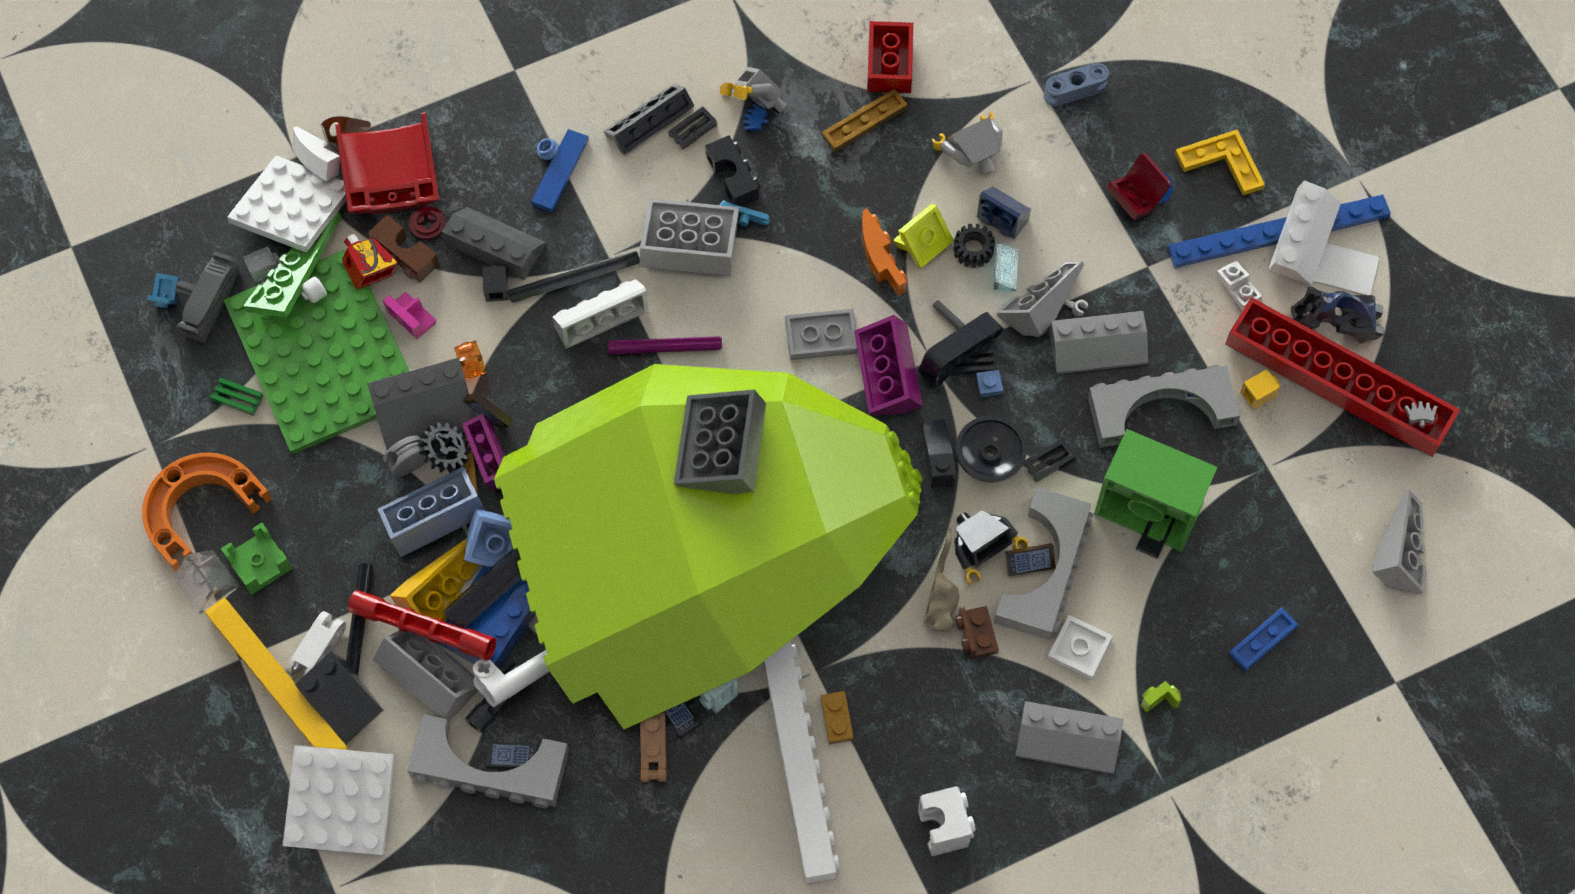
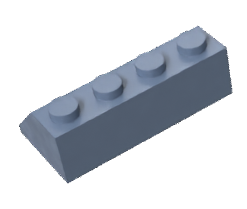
[378,466,485,557]

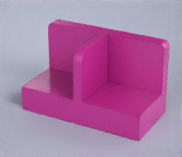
[383,292,436,339]

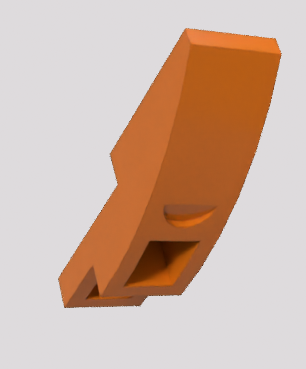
[862,208,908,296]

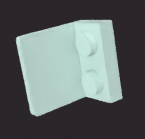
[699,679,738,714]

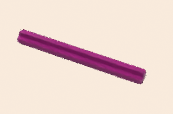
[608,336,722,354]

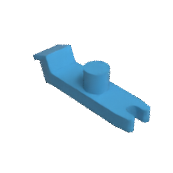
[720,200,770,227]

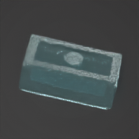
[993,243,1018,291]

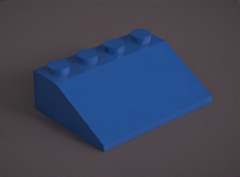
[436,565,536,669]

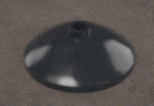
[956,416,1027,483]

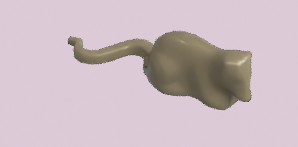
[923,527,959,632]

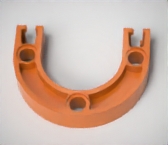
[142,453,272,574]

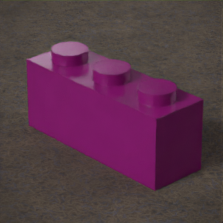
[462,413,505,492]

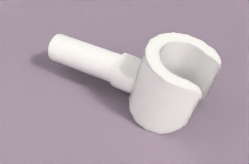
[1064,299,1088,317]

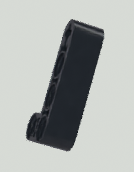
[918,312,1004,388]

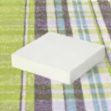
[1047,615,1112,680]

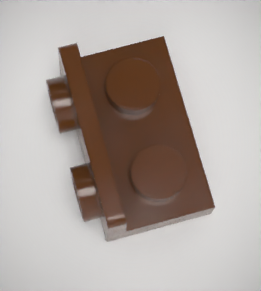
[955,606,999,660]

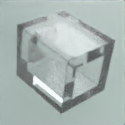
[243,246,280,285]

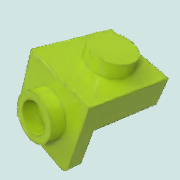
[1140,681,1182,713]

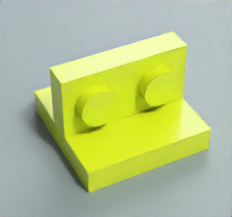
[893,204,954,268]

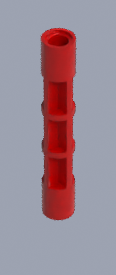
[348,590,496,661]

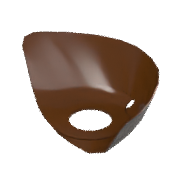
[321,116,371,153]

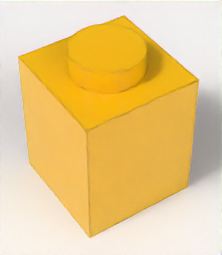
[1240,369,1280,410]

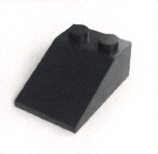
[295,651,384,743]

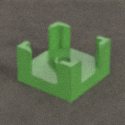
[221,523,292,595]

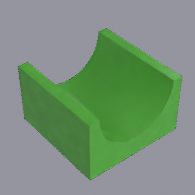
[1094,429,1218,552]

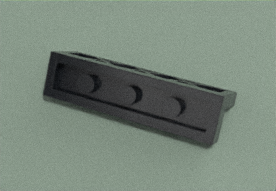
[603,84,694,154]
[443,549,521,629]

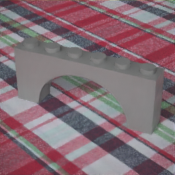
[1088,365,1240,448]
[994,487,1094,640]
[407,714,569,808]

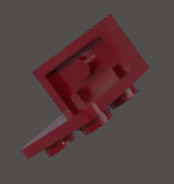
[1106,153,1171,220]

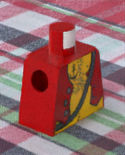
[342,234,398,290]

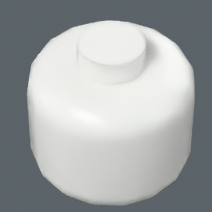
[301,277,327,303]

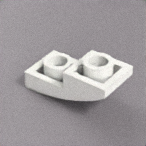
[1217,261,1262,311]

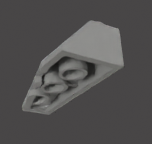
[1372,490,1426,594]

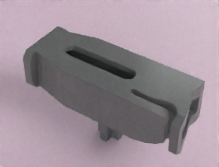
[175,252,240,343]

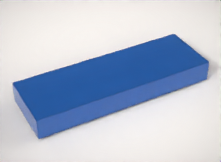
[1228,608,1299,672]

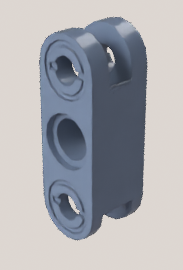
[1044,63,1109,106]

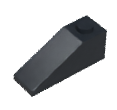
[922,419,956,488]

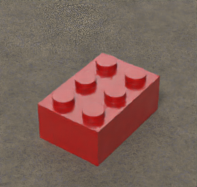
[867,21,914,93]

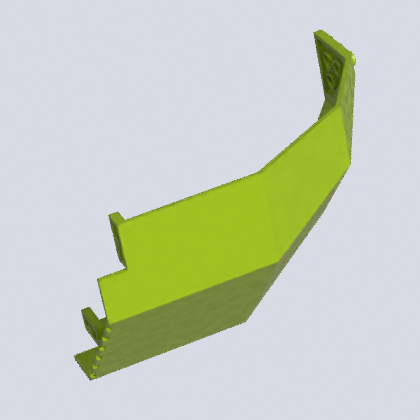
[494,364,922,729]

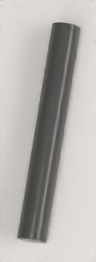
[932,300,988,349]

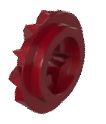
[409,207,446,241]

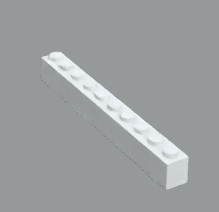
[763,641,840,884]

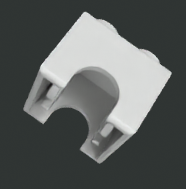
[918,786,975,856]

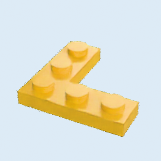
[1175,130,1265,196]

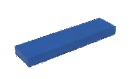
[531,129,589,212]

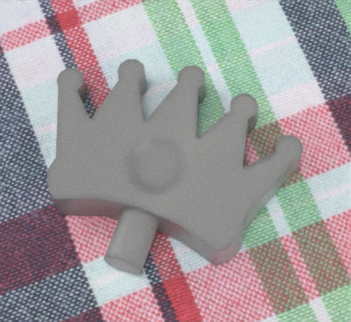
[1404,401,1437,427]

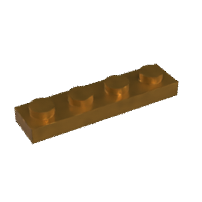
[822,89,908,153]

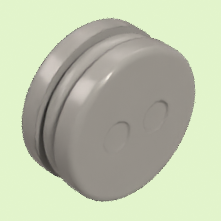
[383,436,426,477]

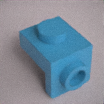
[147,273,181,308]

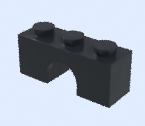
[705,135,761,206]

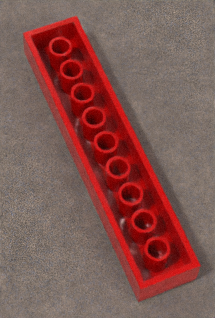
[1225,297,1460,457]

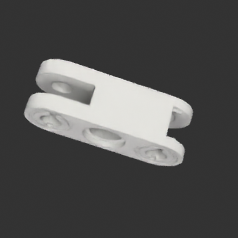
[286,611,346,676]

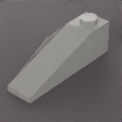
[996,261,1084,337]

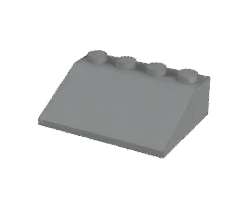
[640,199,739,276]

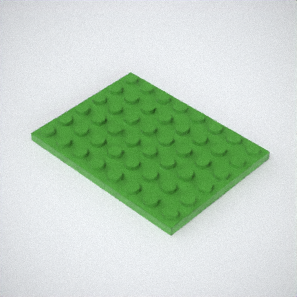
[224,249,409,455]

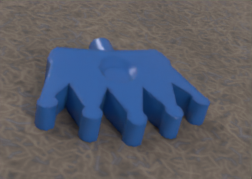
[743,104,769,131]

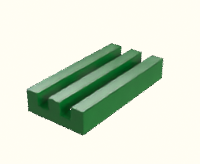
[210,378,263,416]

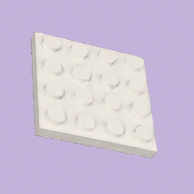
[227,156,346,253]
[283,745,395,855]

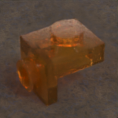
[454,340,486,379]

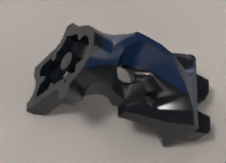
[1291,286,1384,344]

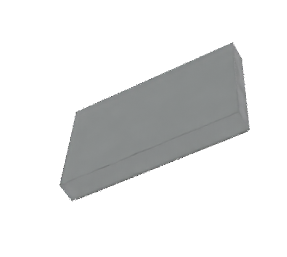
[785,309,858,360]

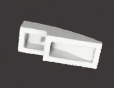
[292,127,340,181]

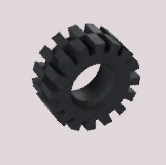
[953,224,995,268]

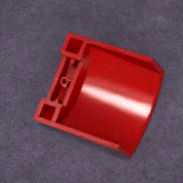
[335,112,439,214]

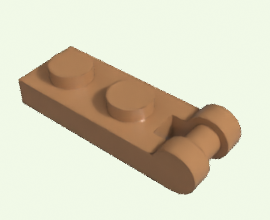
[640,712,667,783]

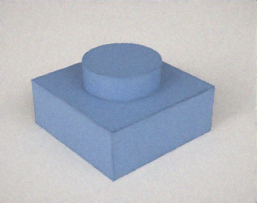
[976,370,1003,398]

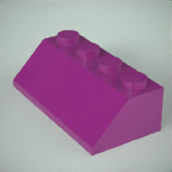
[854,315,923,415]

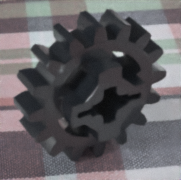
[418,422,470,473]

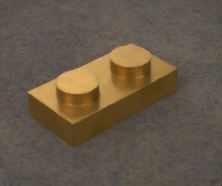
[821,691,854,744]

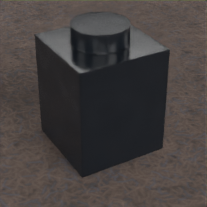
[483,264,509,302]

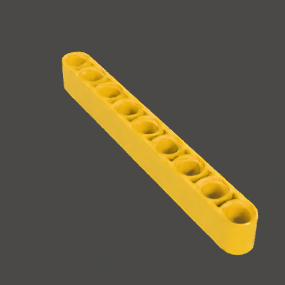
[204,597,349,750]

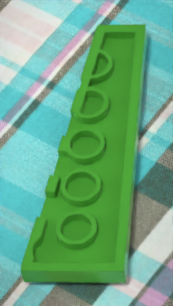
[243,212,341,318]

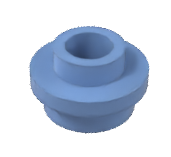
[537,138,559,160]

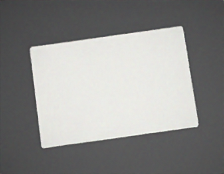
[1313,243,1379,295]

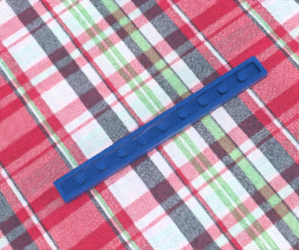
[1168,194,1391,268]

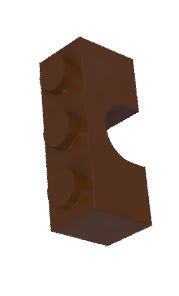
[368,215,439,283]

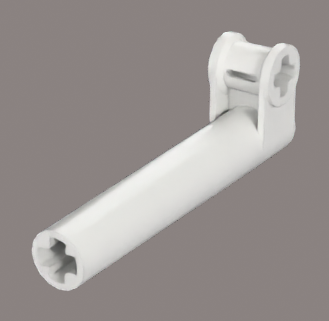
[473,650,550,707]

